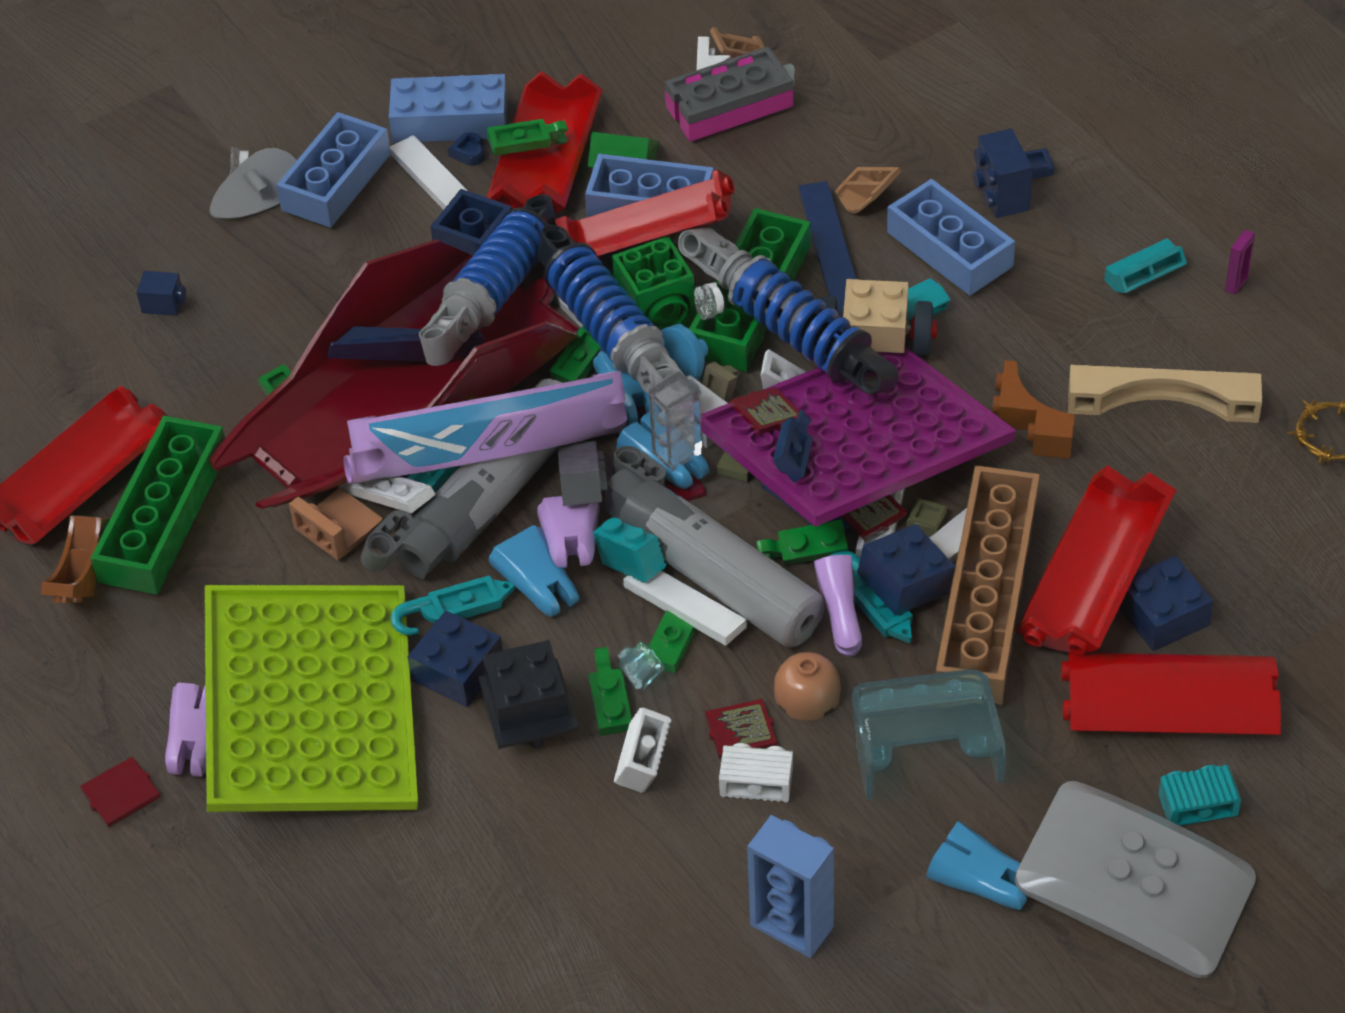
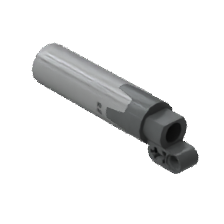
[360,378,562,579]
[603,446,825,648]

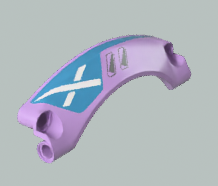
[344,370,627,484]

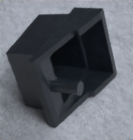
[478,640,579,749]

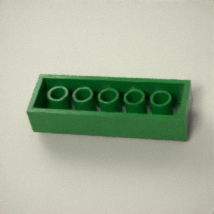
[689,208,811,372]
[90,415,225,595]

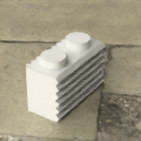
[614,708,671,793]
[719,743,793,803]

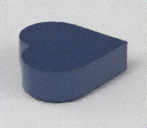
[448,133,484,166]

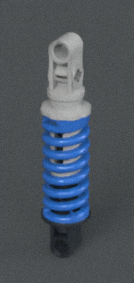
[419,195,556,366]
[537,225,692,417]
[678,227,899,394]

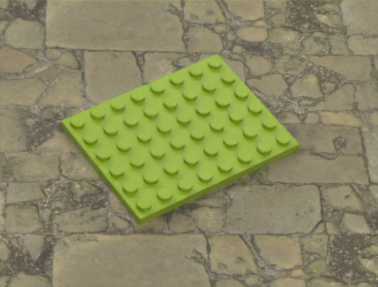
[205,585,418,812]

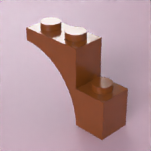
[992,360,1075,459]
[41,516,110,604]

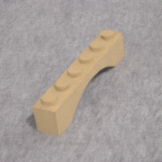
[1068,365,1262,423]

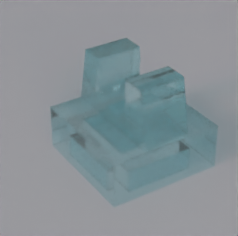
[618,641,665,690]

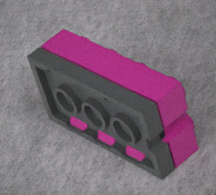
[664,46,795,142]

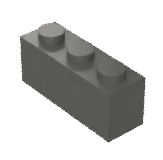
[558,441,607,506]

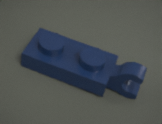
[773,410,813,482]

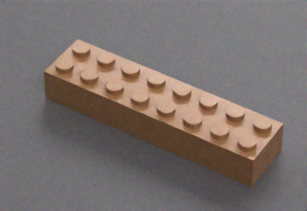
[935,466,1040,705]

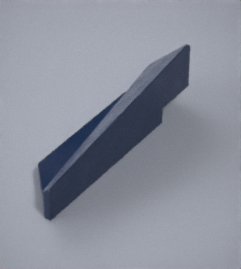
[328,326,484,362]

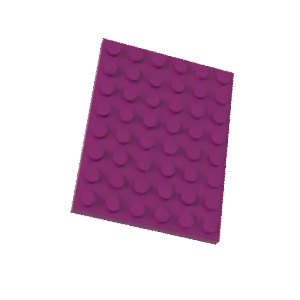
[695,347,1016,527]

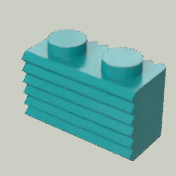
[593,518,666,582]
[1158,764,1241,826]

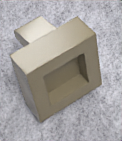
[702,361,739,403]

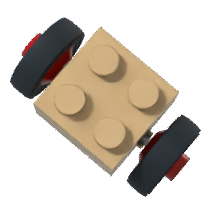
[820,279,937,357]

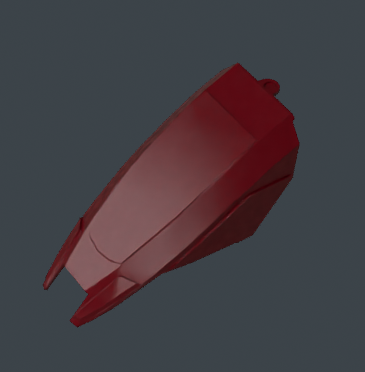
[209,239,578,509]

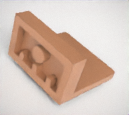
[289,488,383,561]

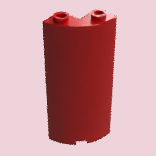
[486,72,603,214]
[555,170,735,259]
[0,385,167,544]
[1015,465,1176,656]
[1061,652,1281,735]

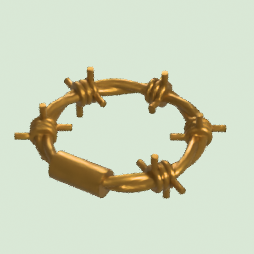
[1287,399,1345,466]

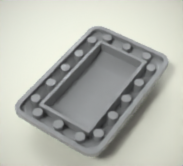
[1015,781,1256,978]

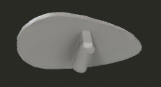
[209,148,297,220]

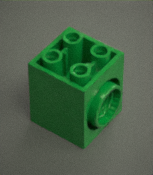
[612,236,696,330]

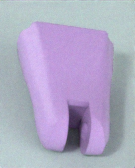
[537,496,600,568]
[814,555,862,657]
[165,683,206,777]

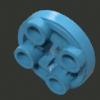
[661,324,708,381]

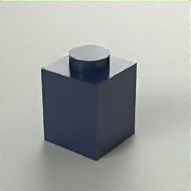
[136,271,186,316]

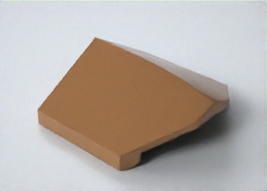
[710,27,765,59]
[835,167,901,214]

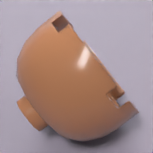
[774,652,841,721]

